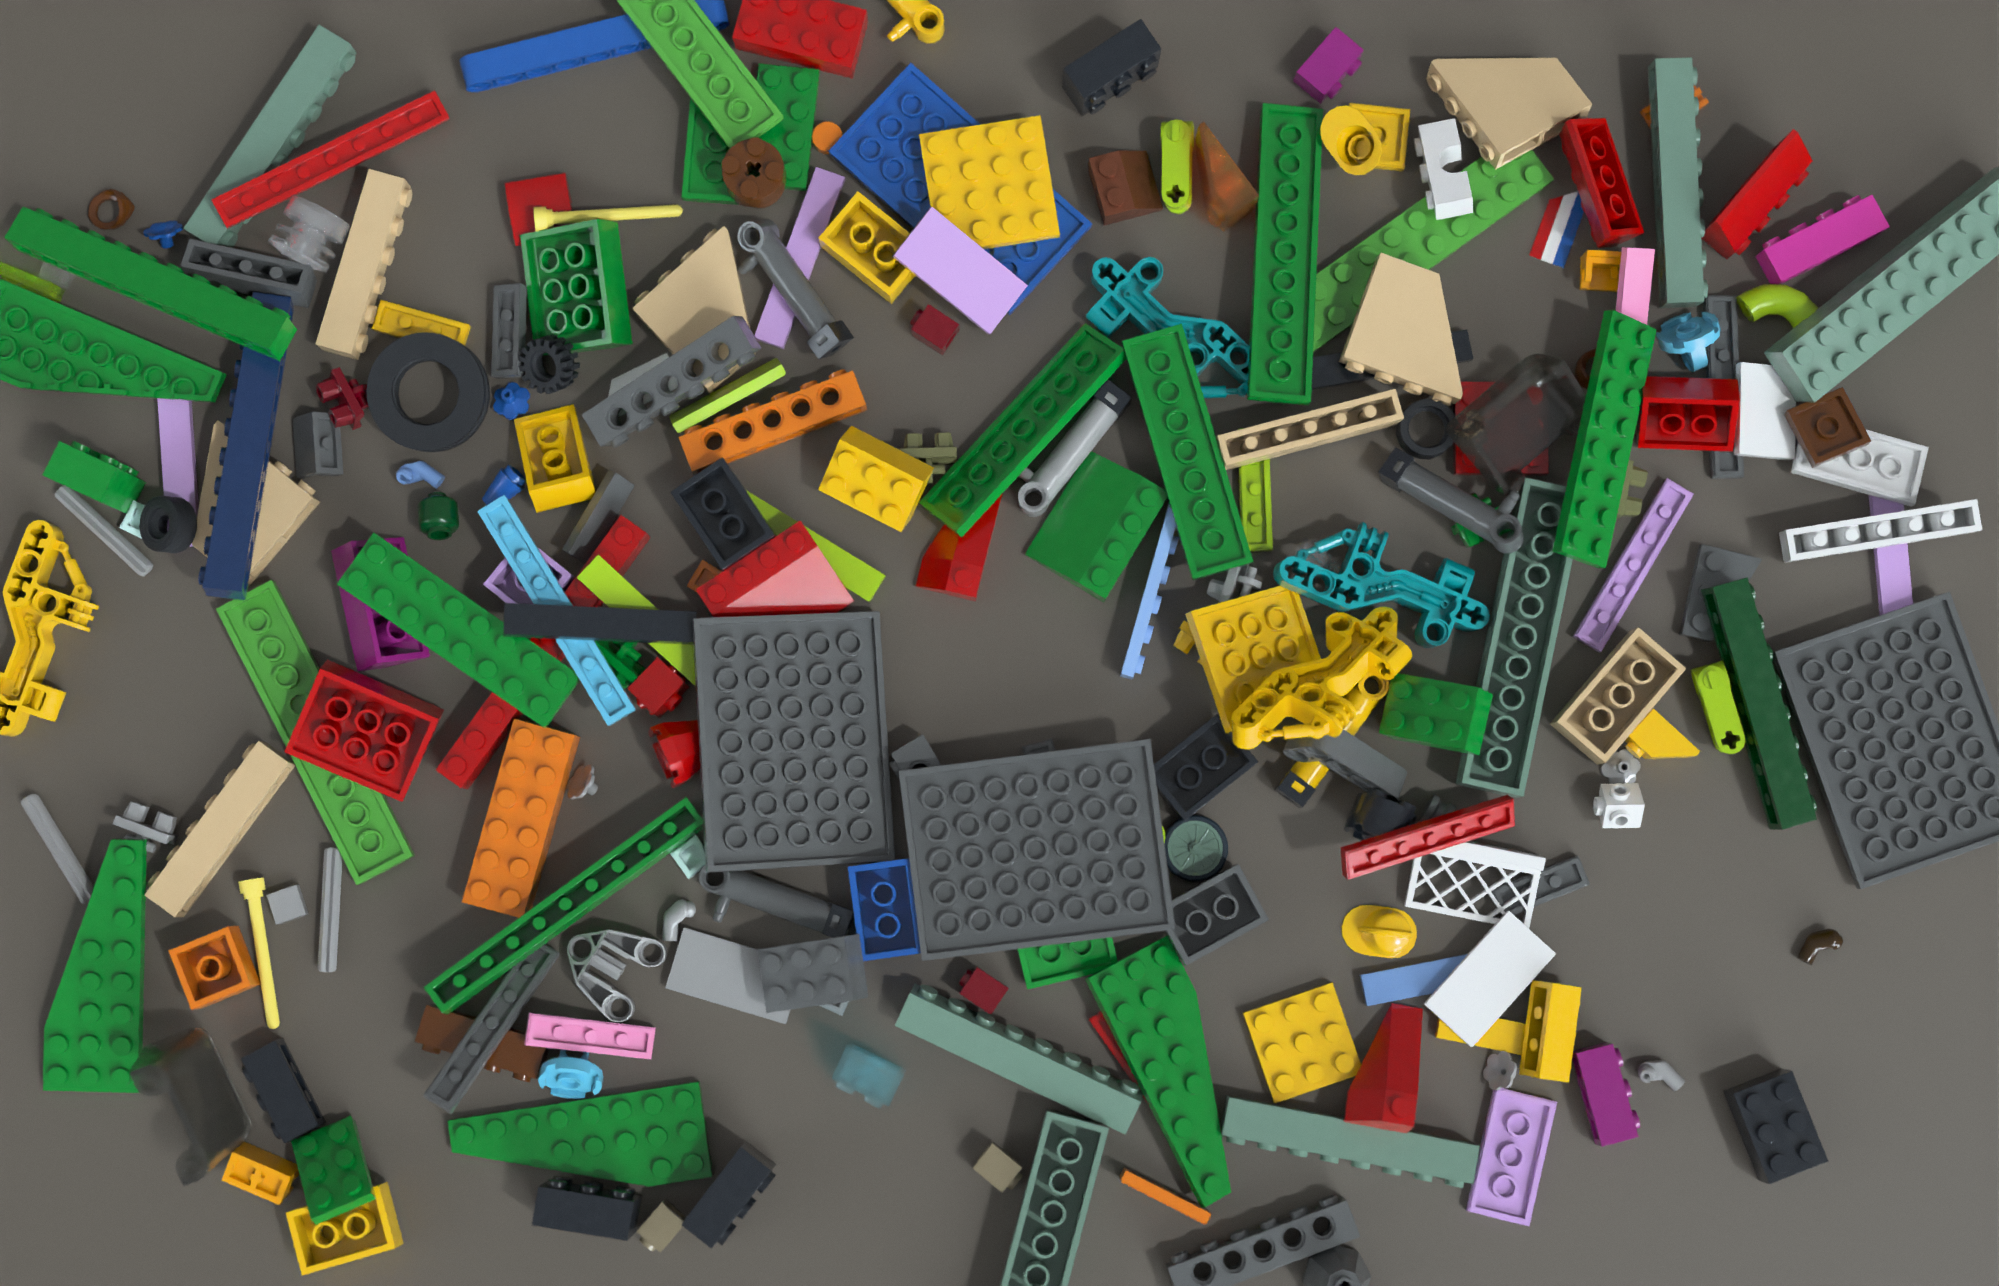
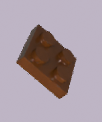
[1784,387,1871,468]

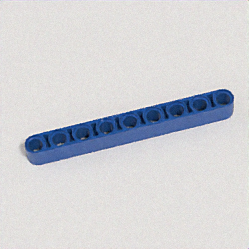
[459,0,730,92]

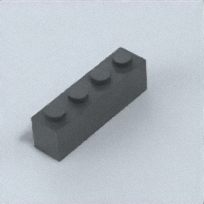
[180,239,317,308]

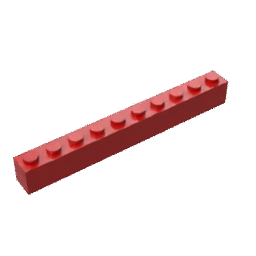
[436,515,651,790]

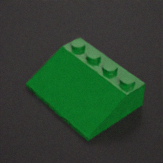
[520,219,633,357]
[1025,451,1168,603]

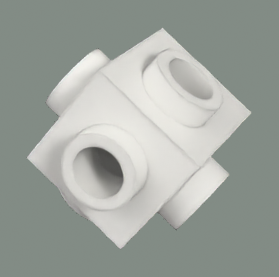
[1593,783,1645,828]

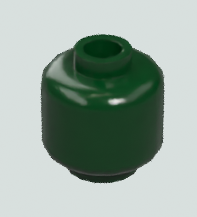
[417,492,459,540]

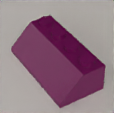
[331,537,430,672]

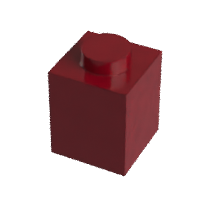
[910,304,960,356]
[958,966,1009,1015]

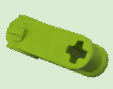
[1161,119,1194,214]
[1690,660,1745,754]

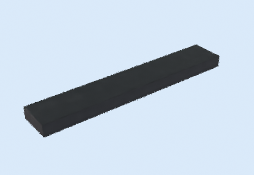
[1312,329,1473,390]
[503,603,697,645]

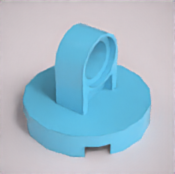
[1656,312,1721,372]
[538,1049,603,1099]

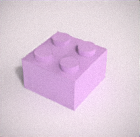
[483,548,575,604]

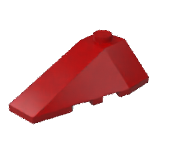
[916,493,1003,602]
[1344,1003,1423,1134]

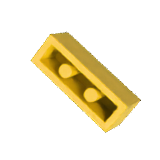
[1519,980,1582,1082]

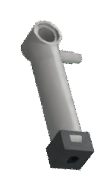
[1018,380,1132,517]

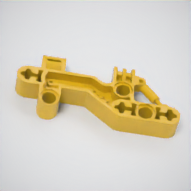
[0,520,99,737]
[1232,607,1412,749]

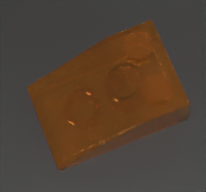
[1194,122,1259,232]

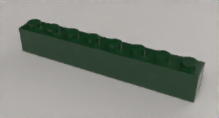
[1701,577,1817,830]

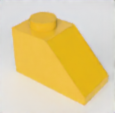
[1625,709,1700,759]

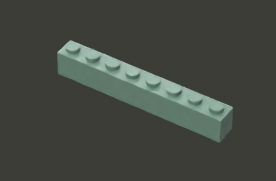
[183,25,357,248]
[1648,57,1708,308]
[895,984,1143,1134]
[1220,1095,1480,1188]

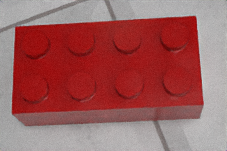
[732,0,868,79]

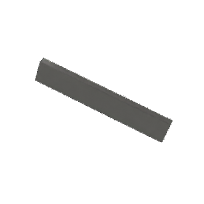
[1703,295,1744,479]
[424,944,559,1114]

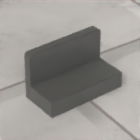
[293,411,343,479]

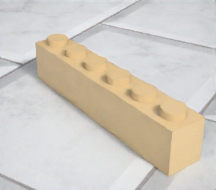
[316,169,412,360]
[1216,389,1404,470]
[145,741,295,917]

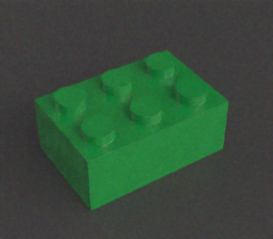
[43,441,146,514]
[1379,673,1493,756]

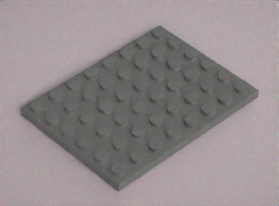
[1773,592,1999,889]
[692,611,895,873]
[899,739,1175,961]

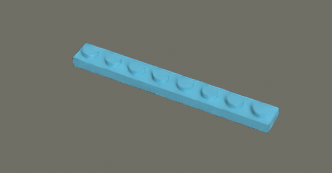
[477,495,636,726]

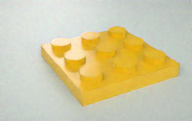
[1242,982,1361,1104]

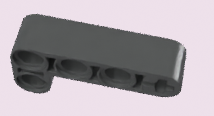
[1283,721,1407,803]

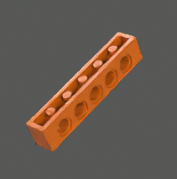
[679,369,867,475]

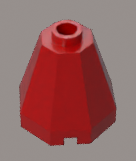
[648,720,700,788]

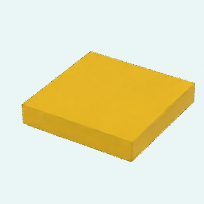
[1349,103,1410,171]

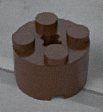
[722,137,786,209]

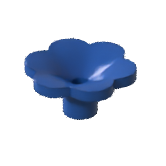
[143,220,183,248]
[493,382,530,420]

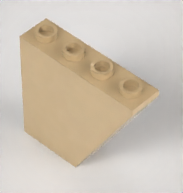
[1426,58,1592,170]
[632,226,756,394]
[1339,253,1463,406]
[192,420,320,587]

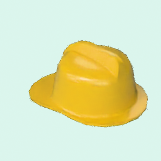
[1320,106,1382,176]
[1342,905,1417,958]

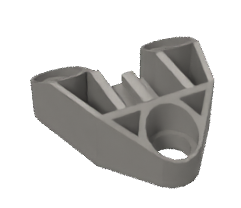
[567,929,667,1023]

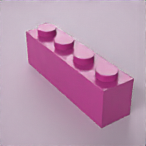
[1755,195,1890,284]

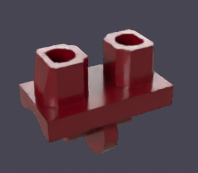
[316,367,369,430]

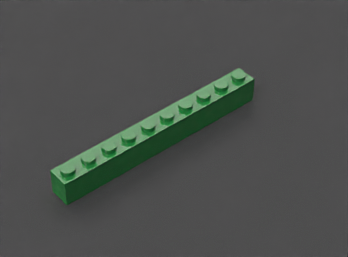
[4,207,298,361]
[424,797,704,1015]

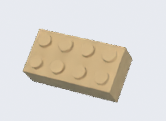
[1550,627,1686,765]

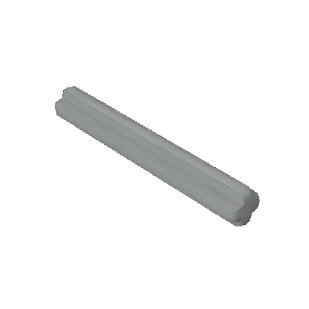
[55,485,153,577]
[21,794,94,904]
[318,847,342,972]

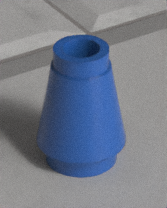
[482,464,527,505]

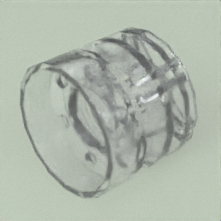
[268,195,351,273]

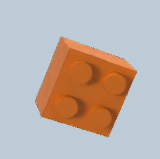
[169,926,261,1010]

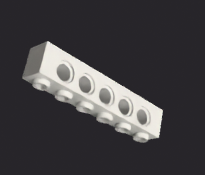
[1779,499,1982,563]

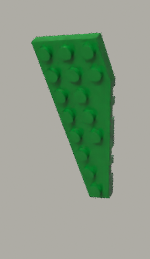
[0,279,227,403]
[43,838,147,1093]
[1085,936,1231,1208]
[448,1081,713,1187]

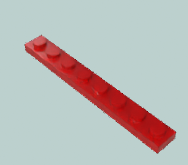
[211,90,450,229]

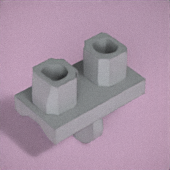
[1207,564,1262,603]
[113,801,178,853]

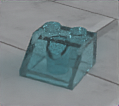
[832,1042,906,1108]

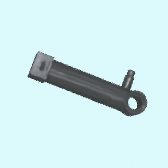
[737,219,854,359]
[1378,447,1523,553]
[699,865,854,938]

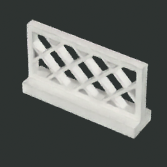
[1404,841,1546,928]

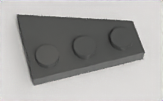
[1679,544,1762,642]

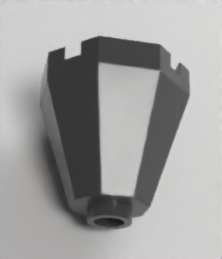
[1302,1245,1371,1286]

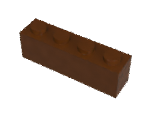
[414,1004,550,1082]

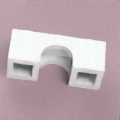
[1414,118,1473,220]

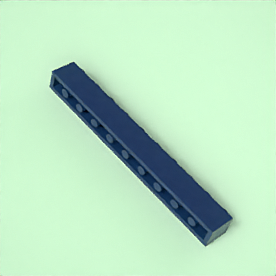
[199,292,294,600]

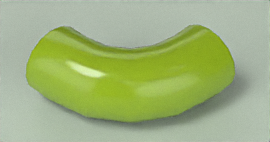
[1736,284,1818,328]

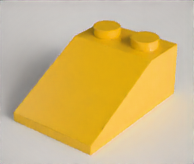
[514,404,596,513]

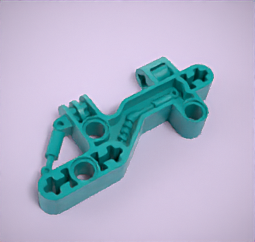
[1085,257,1250,398]
[1273,521,1490,649]

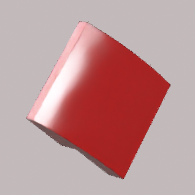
[505,172,574,246]

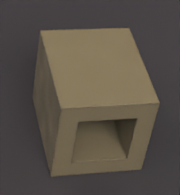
[972,1140,1023,1192]
[637,1199,686,1253]

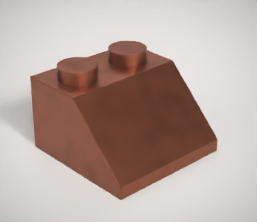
[1088,150,1163,226]

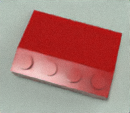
[695,520,854,618]
[284,659,444,802]

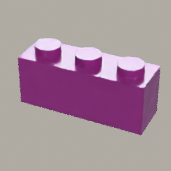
[1572,1042,1640,1147]

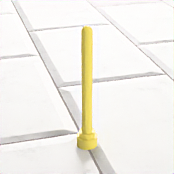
[533,205,683,232]
[238,877,280,1029]

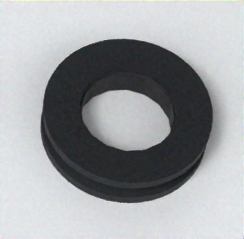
[367,332,490,452]

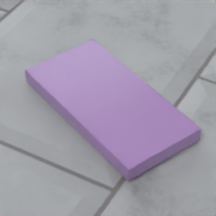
[893,207,1028,334]
[1466,1088,1557,1226]

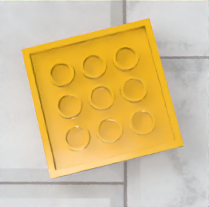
[919,115,1060,249]
[1185,586,1321,733]

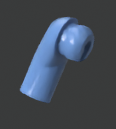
[396,461,445,489]

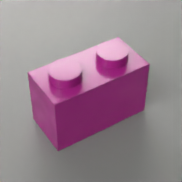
[1293,27,1364,104]

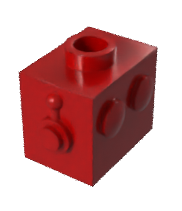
[627,657,689,719]

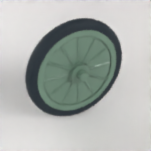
[1164,815,1228,882]

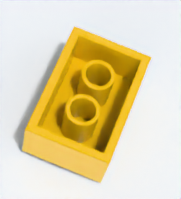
[818,191,915,304]
[818,425,934,532]
[286,1182,404,1275]

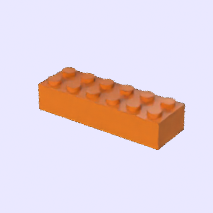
[462,719,580,918]

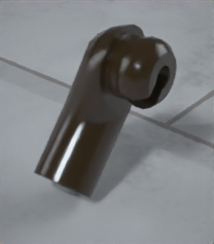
[1797,929,1843,965]

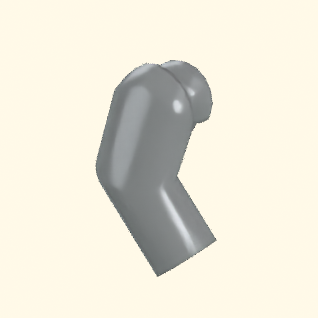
[662,899,696,941]
[1638,1060,1685,1092]

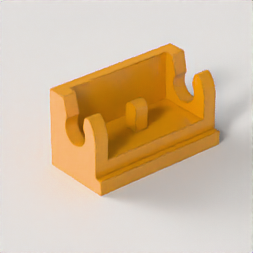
[1579,250,1622,292]
[222,1142,299,1205]

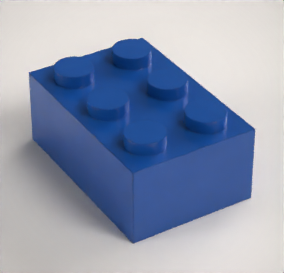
[848,858,921,961]

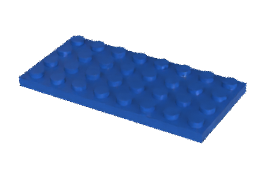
[828,63,1092,315]

